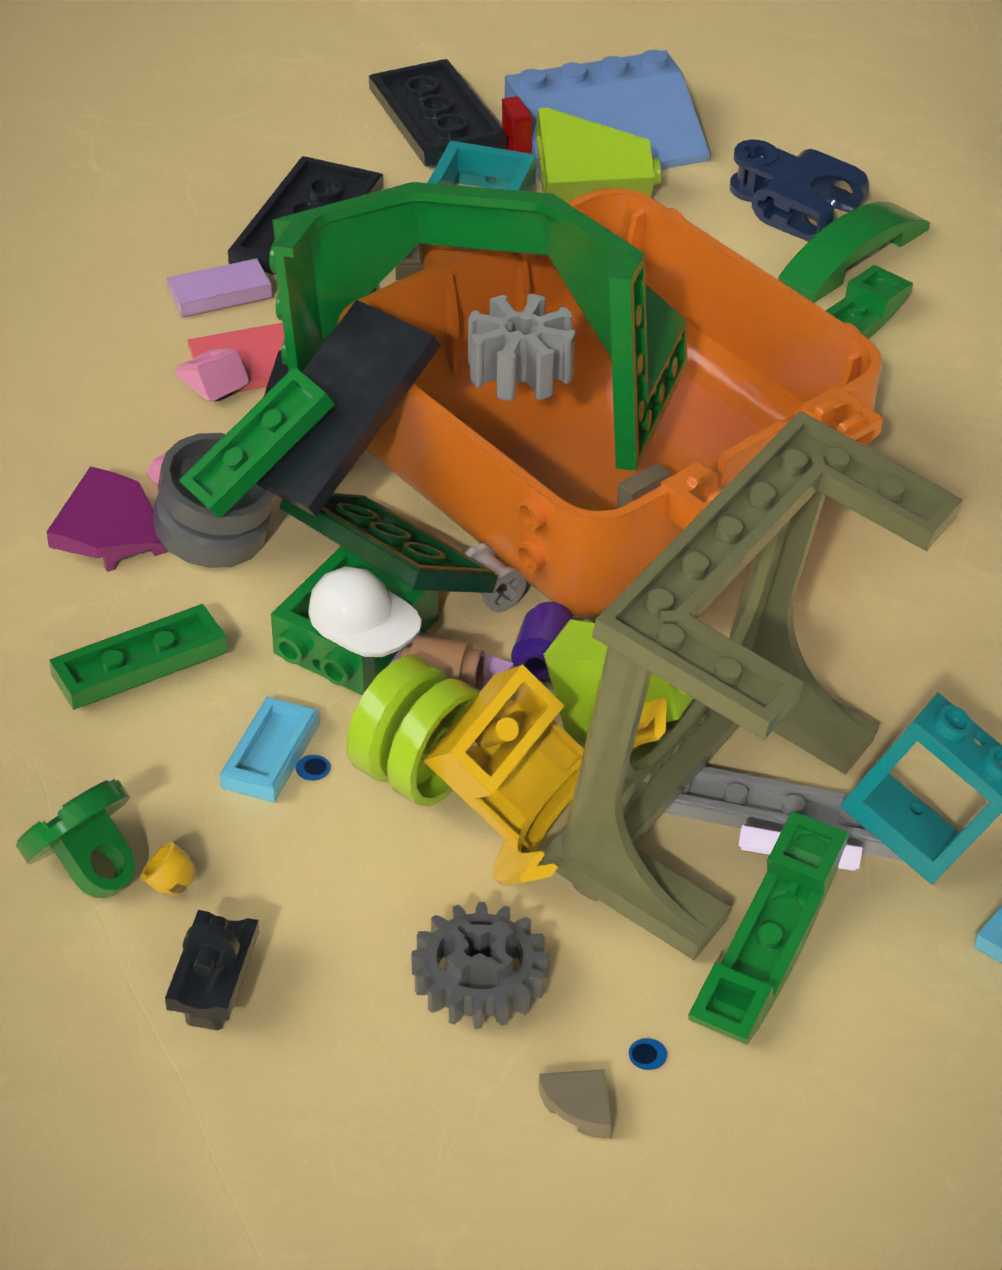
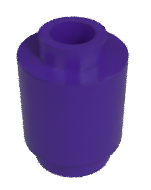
[511,602,574,682]

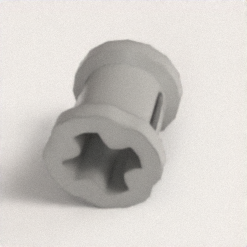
[464,543,526,612]

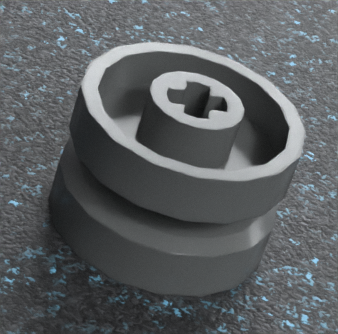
[153,433,275,568]

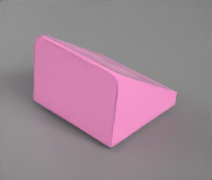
[174,349,249,401]

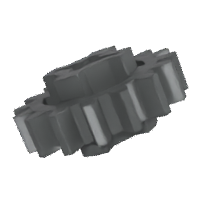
[411,902,549,1029]

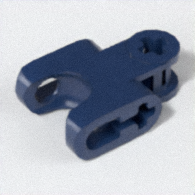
[730,139,869,242]

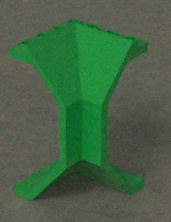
[269,182,688,471]

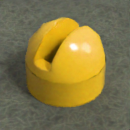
[141,841,195,895]

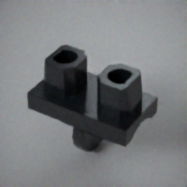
[165,910,260,1030]

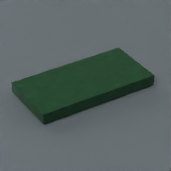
[280,493,498,593]

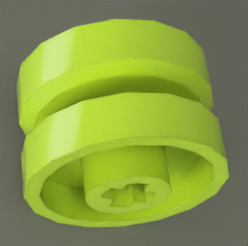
[346,654,480,807]

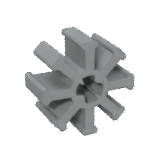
[468,294,575,401]

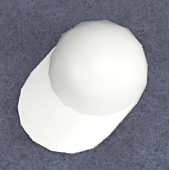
[308,566,421,657]

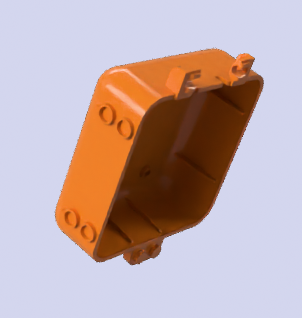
[338,188,883,619]

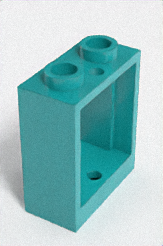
[427,140,536,192]
[839,692,1002,885]

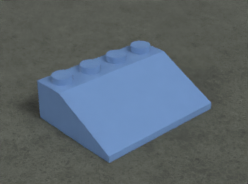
[505,50,710,182]

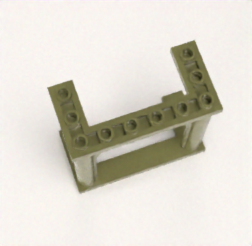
[541,411,963,960]

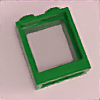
[271,546,438,695]

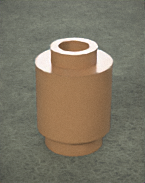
[400,635,486,691]

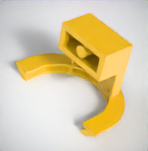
[423,664,667,885]

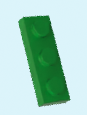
[179,366,335,519]
[49,603,228,710]

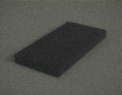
[369,59,507,167]
[228,156,384,275]
[256,300,441,517]

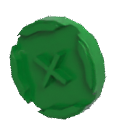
[16,779,136,898]

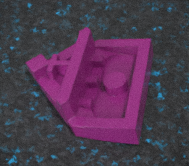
[46,466,169,572]

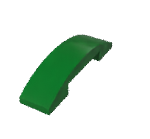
[778,202,930,303]
[826,265,913,339]
[688,811,849,1045]

